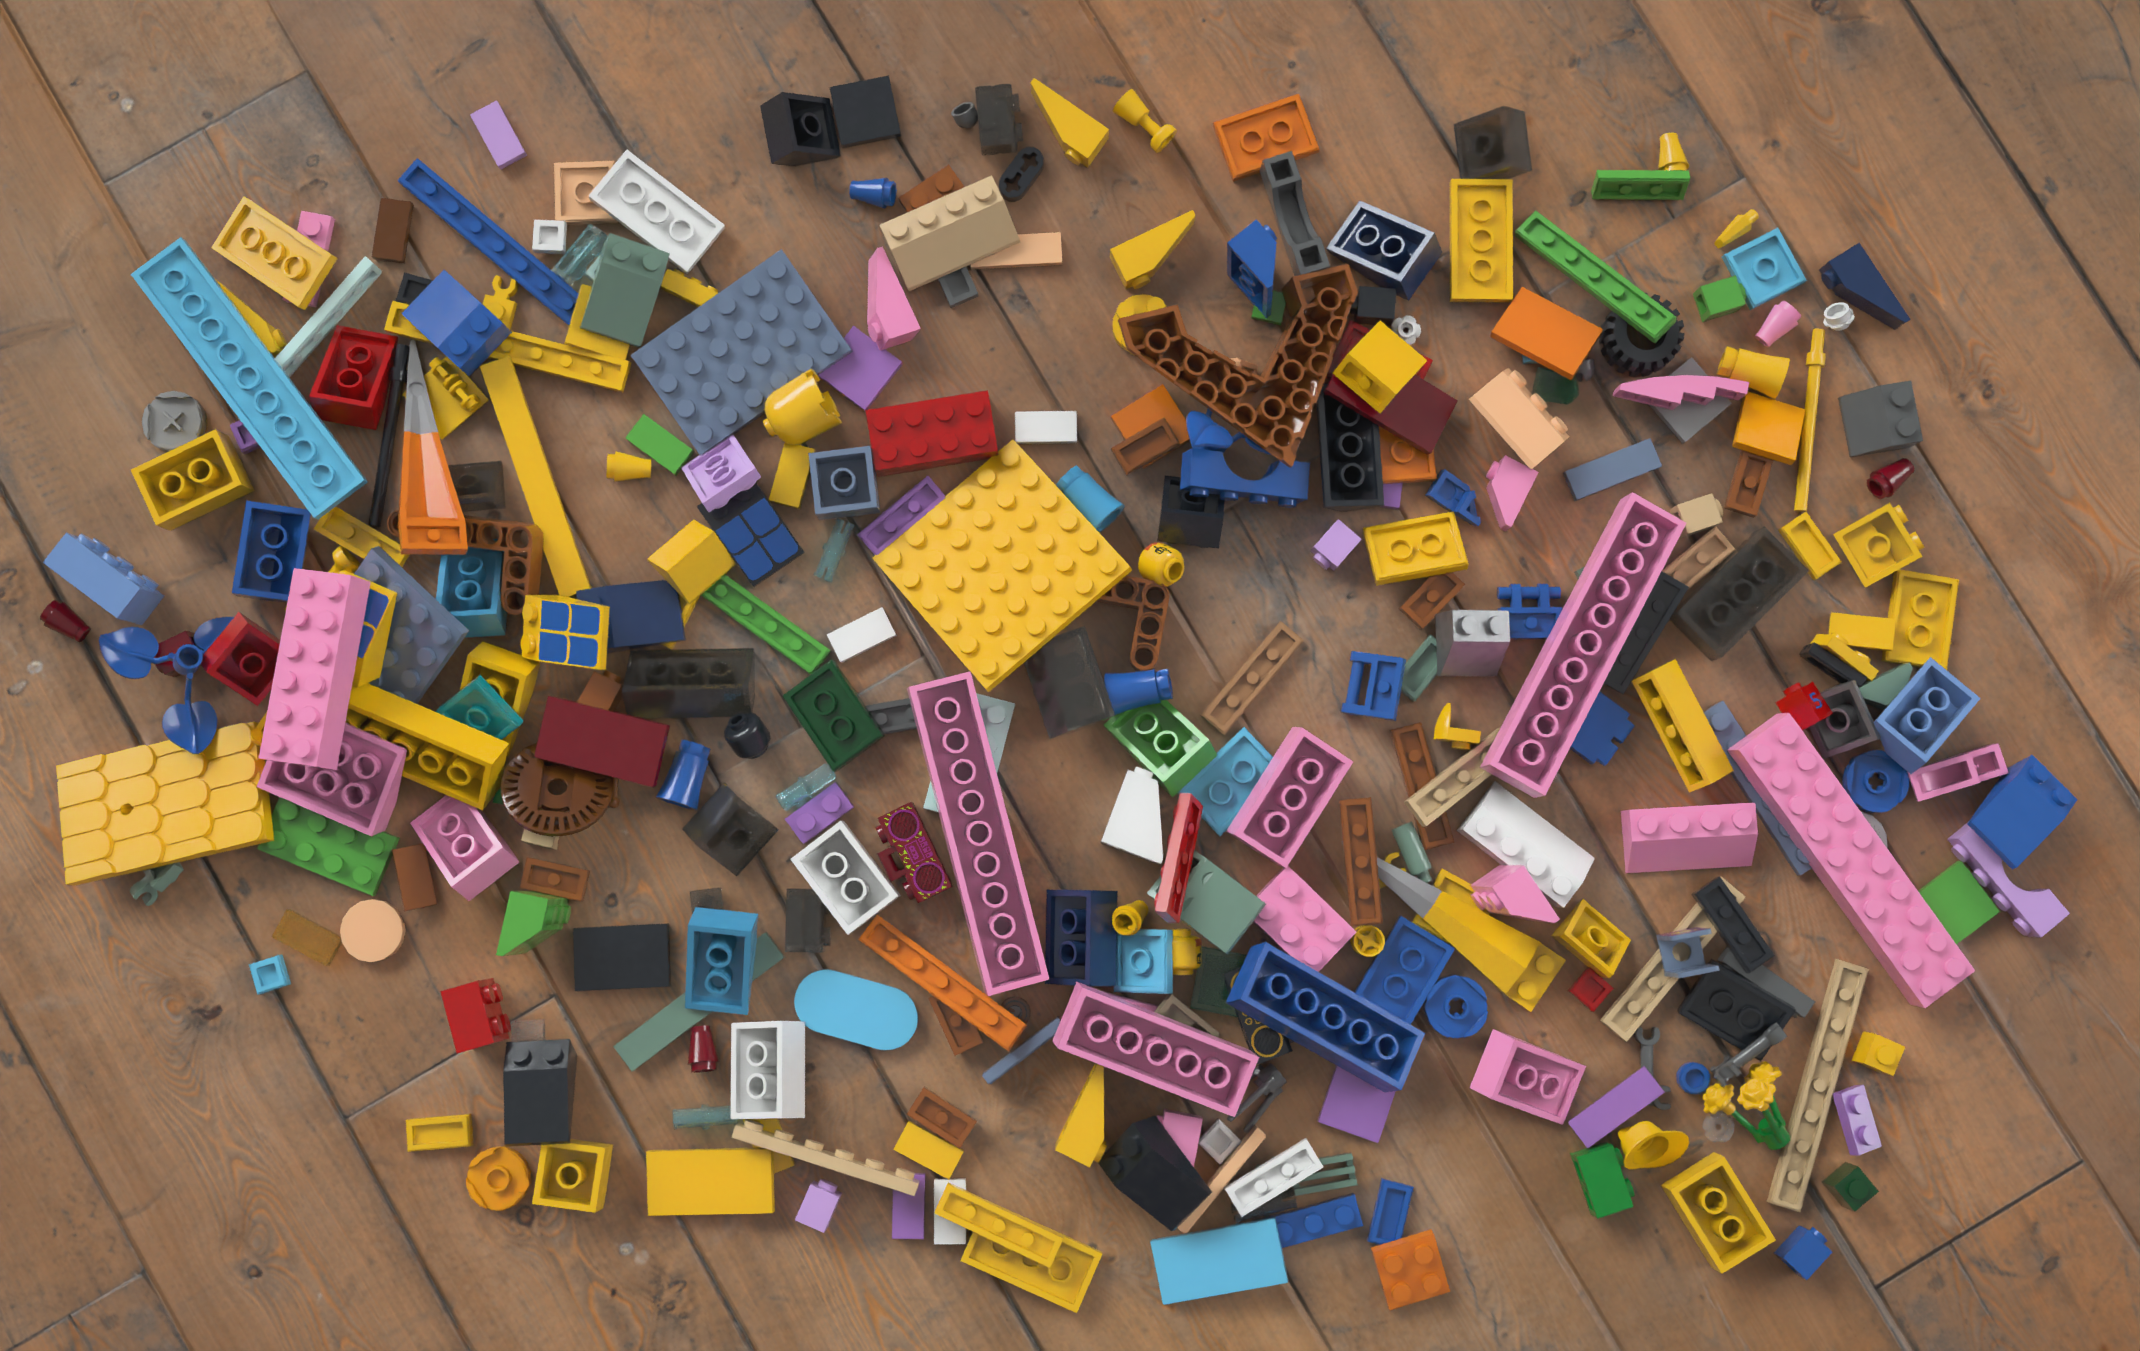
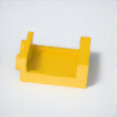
[1333,321,1427,413]

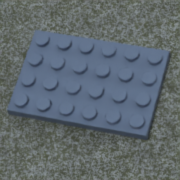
[631,249,853,456]

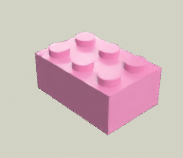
[1253,866,1356,972]

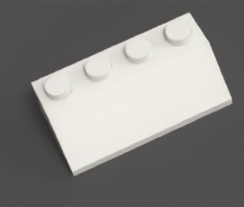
[1457,781,1595,908]

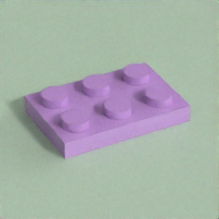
[681,434,761,512]

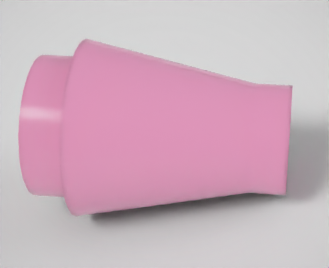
[1755,301,1801,348]

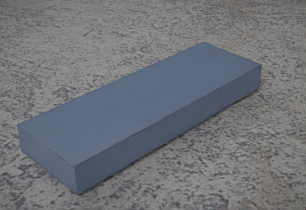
[1563,438,1662,501]
[982,1016,1061,1084]

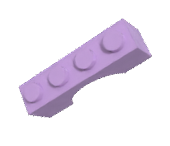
[1947,821,2070,938]

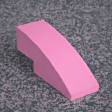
[1907,743,2009,802]

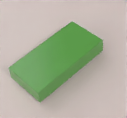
[626,414,694,476]

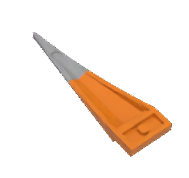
[398,339,468,555]

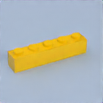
[660,269,718,307]

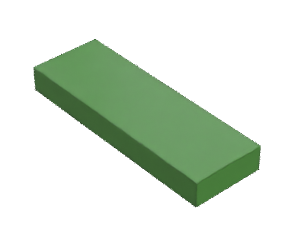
[1591,170,1690,200]

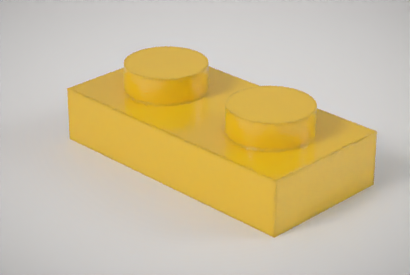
[1810,633,1879,681]

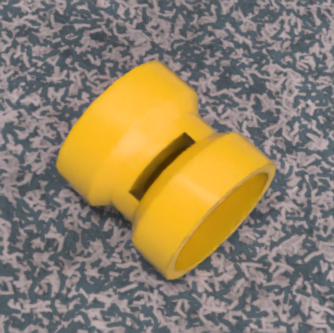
[1350,925,1385,957]

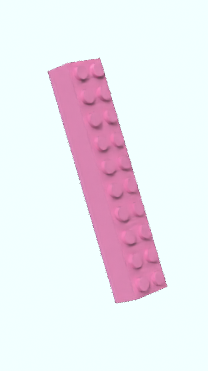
[1480,492,1686,798]
[907,671,1049,996]
[1727,713,1975,1008]

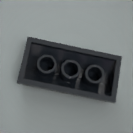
[1316,383,1384,512]

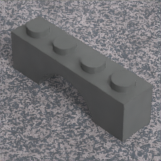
[1260,151,1330,276]

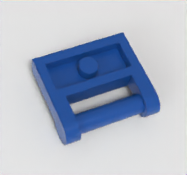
[1341,651,1406,721]

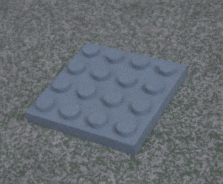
[354,546,469,704]

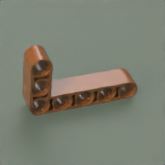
[387,510,544,615]
[1096,576,1169,672]

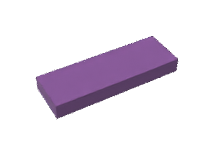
[857,476,945,556]
[1568,1066,1665,1148]

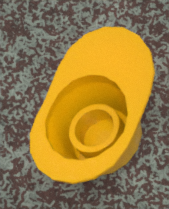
[1618,1121,1689,1170]

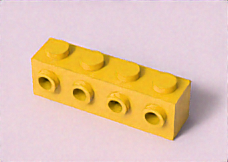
[1631,659,1734,793]

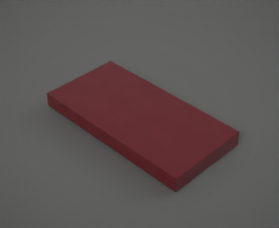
[1324,338,1458,455]
[534,696,670,787]

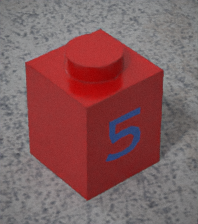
[1775,682,1833,731]

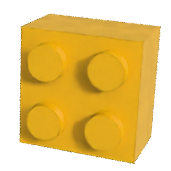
[532,1139,613,1213]

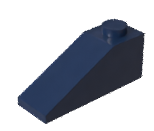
[1819,243,1911,330]

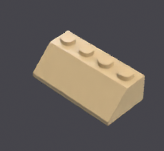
[879,175,1020,291]

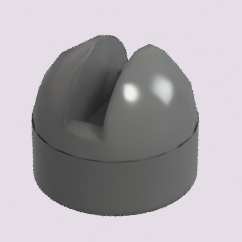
[951,102,978,129]
[1573,359,1595,382]

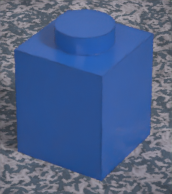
[1774,1225,1832,1280]

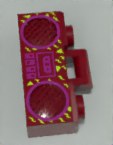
[875,802,953,903]

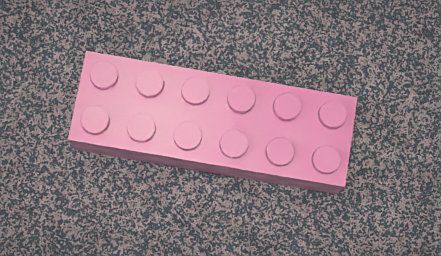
[259,568,371,770]
[1053,982,1259,1117]

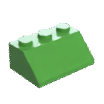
[496,891,571,956]

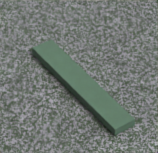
[613,932,785,1072]

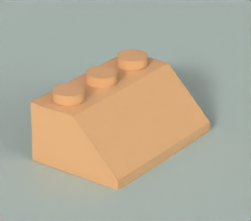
[1469,368,1569,470]

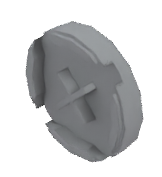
[142,391,207,452]

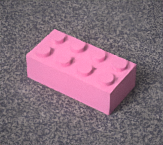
[1226,727,1353,868]

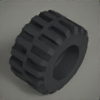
[1599,293,1685,377]

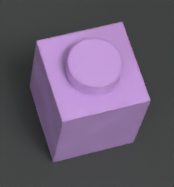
[1311,519,1361,571]
[795,1179,842,1233]

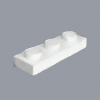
[1224,1138,1323,1217]

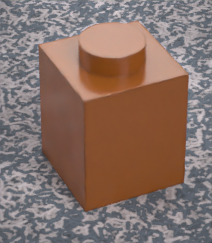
[577,670,627,711]

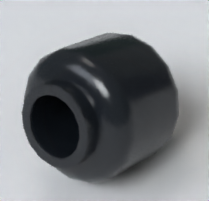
[724,713,771,759]

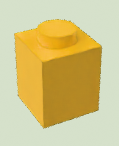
[1851,1032,1905,1076]

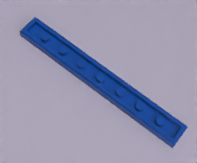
[397,158,578,326]

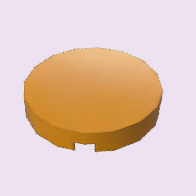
[466,1146,531,1211]

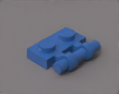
[1497,584,1562,639]

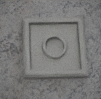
[1649,357,1732,444]

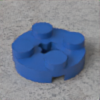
[1843,750,1909,813]
[1423,975,1488,1038]

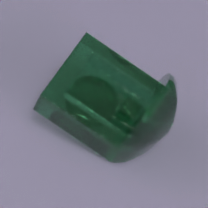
[1531,367,1579,405]

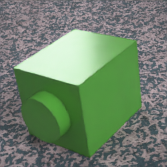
[1693,275,1746,322]

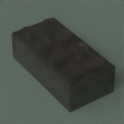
[1669,526,1809,661]

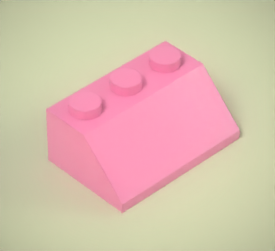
[1471,865,1560,923]

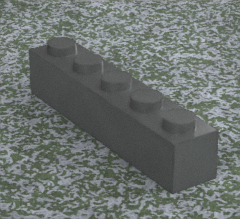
[1717,946,1815,1018]

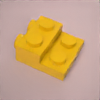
[1833,502,1925,588]

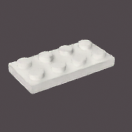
[589,150,725,274]

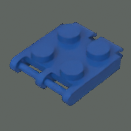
[1570,691,1635,766]

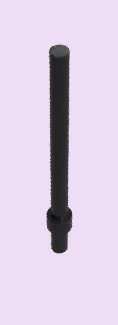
[368,344,410,527]

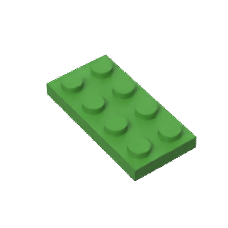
[257,797,400,896]

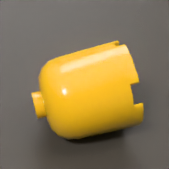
[763,369,842,445]

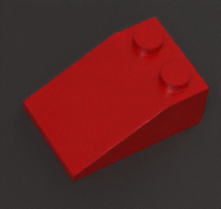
[309,325,398,430]

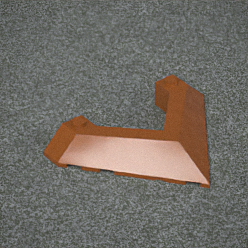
[1118,264,1358,468]

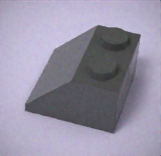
[1838,380,1923,457]

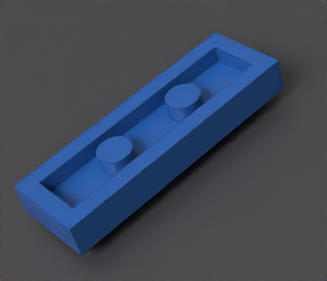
[1262,1193,1363,1248]

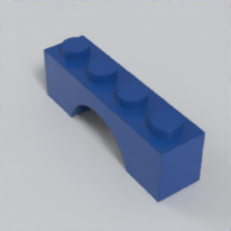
[1180,448,1310,508]

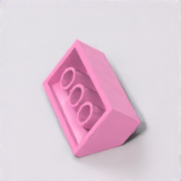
[1621,803,1758,873]

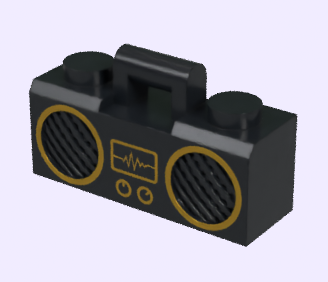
[1221,965,1294,1064]

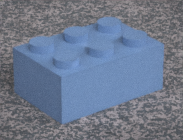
[43,532,164,625]

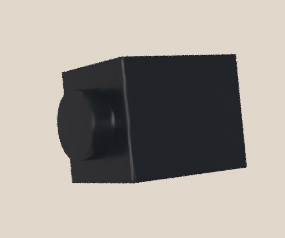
[1349,286,1396,326]

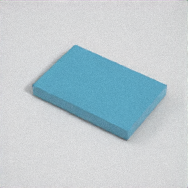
[1178,727,1273,837]

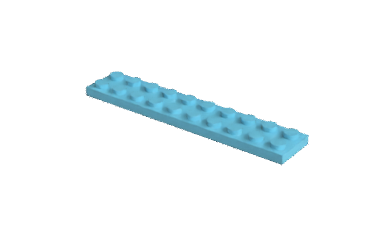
[131,237,368,520]

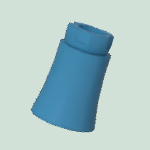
[1056,465,1125,533]

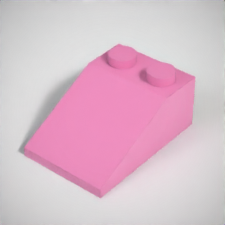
[410,795,519,901]
[1470,1029,1586,1125]

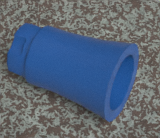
[1104,669,1173,716]
[656,740,711,811]

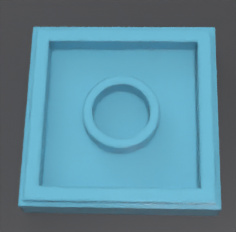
[1721,228,1807,310]
[1114,929,1173,994]

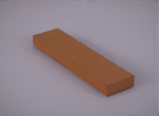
[1390,722,1455,850]
[1339,797,1383,926]

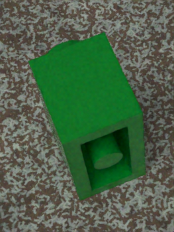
[1570,1142,1635,1219]

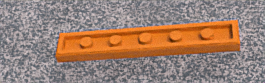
[858,914,1028,1052]

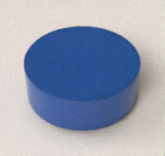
[1676,1062,1710,1094]

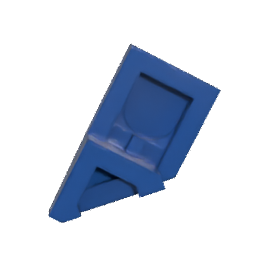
[1425,469,1481,526]

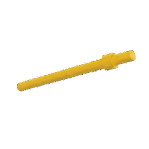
[1794,328,1826,512]

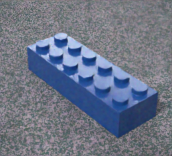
[1226,942,1425,1092]

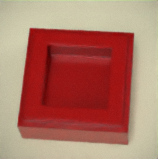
[1567,967,1614,1012]

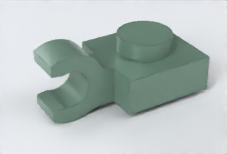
[130,862,184,906]

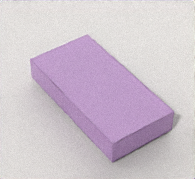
[470,100,527,170]

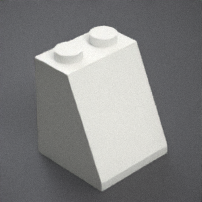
[1101,767,1163,864]

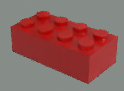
[865,390,999,477]

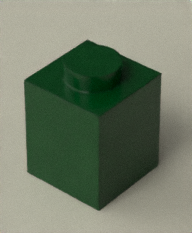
[1822,1162,1879,1212]

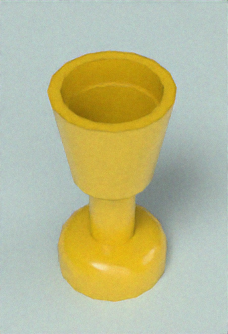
[1112,89,1177,153]

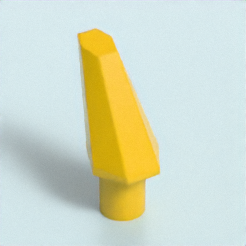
[1714,209,1759,248]

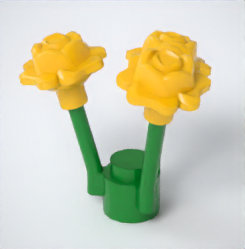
[1703,1061,1791,1150]

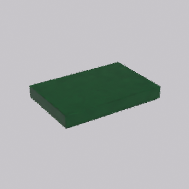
[782,660,885,772]

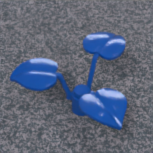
[1186,409,1271,455]
[99,617,234,754]

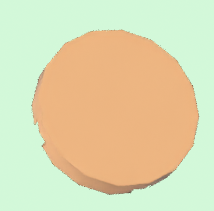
[340,899,406,962]

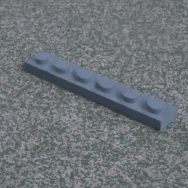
[1704,701,1811,876]

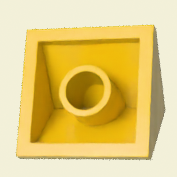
[647,520,736,605]
[1551,899,1631,978]

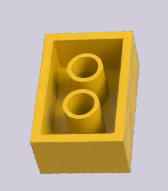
[131,429,254,531]
[1661,1152,1776,1274]

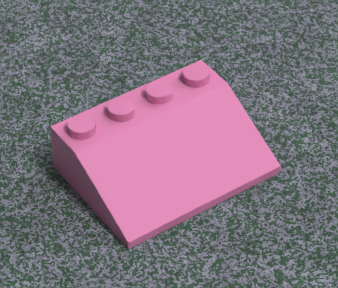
[257,723,407,837]

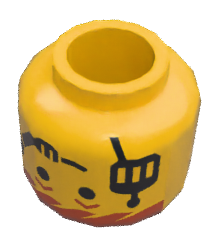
[1138,542,1184,587]
[1172,929,1202,975]

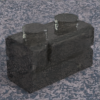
[975,84,1023,156]
[785,888,832,953]

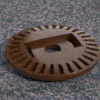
[501,743,613,837]

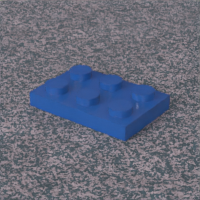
[1354,916,1455,1025]

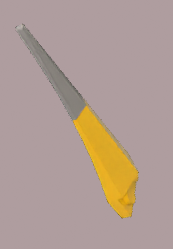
[1341,841,1566,1012]

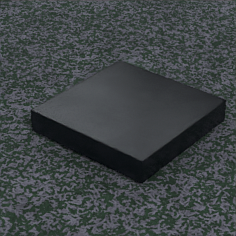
[829,75,901,148]

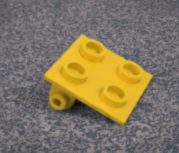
[402,356,489,440]

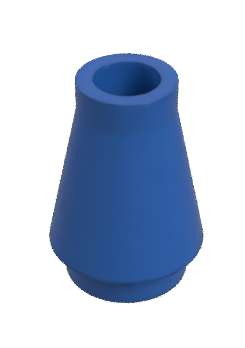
[849,178,897,209]

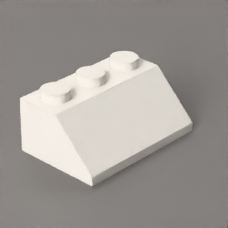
[790,821,901,935]
[731,1021,805,1119]

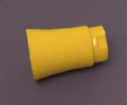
[1716,346,1790,400]

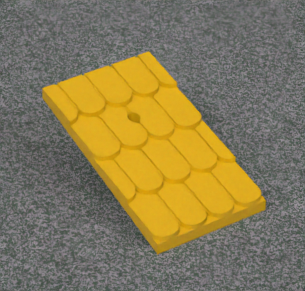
[56,721,274,886]

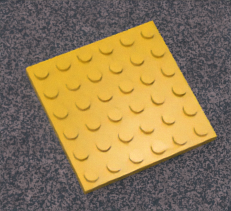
[872,439,1132,693]

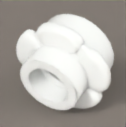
[1823,302,1855,331]
[1391,315,1421,345]

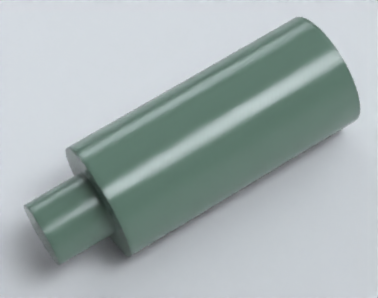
[1391,821,1432,883]

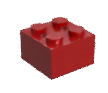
[201,612,280,706]
[440,978,511,1054]

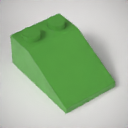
[1104,700,1218,797]

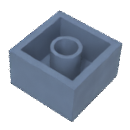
[808,446,880,520]

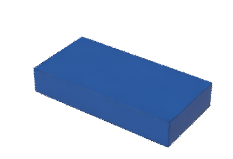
[1367,1178,1414,1245]

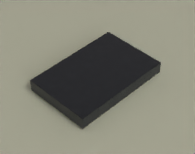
[573,923,671,991]
[1677,959,1796,1061]

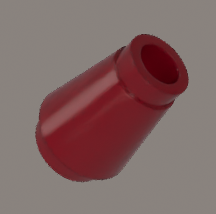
[1867,458,1915,499]
[40,600,91,643]
[687,1025,719,1073]

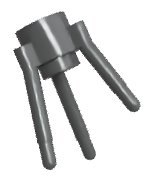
[1227,1063,1287,1133]

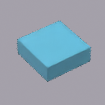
[249,955,291,995]

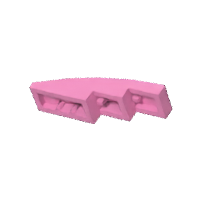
[1613,375,1749,410]

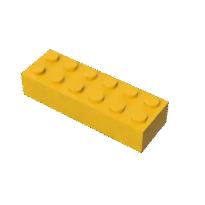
[345,683,509,810]

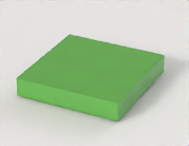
[1918,861,2000,945]

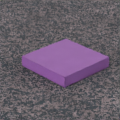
[818,326,903,412]
[1317,1065,1396,1143]

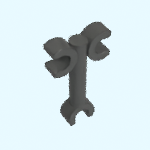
[1710,1022,1787,1087]
[1634,1027,1671,1110]

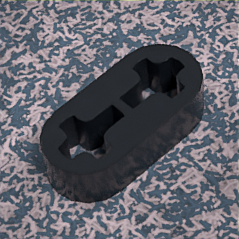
[999,147,1044,202]

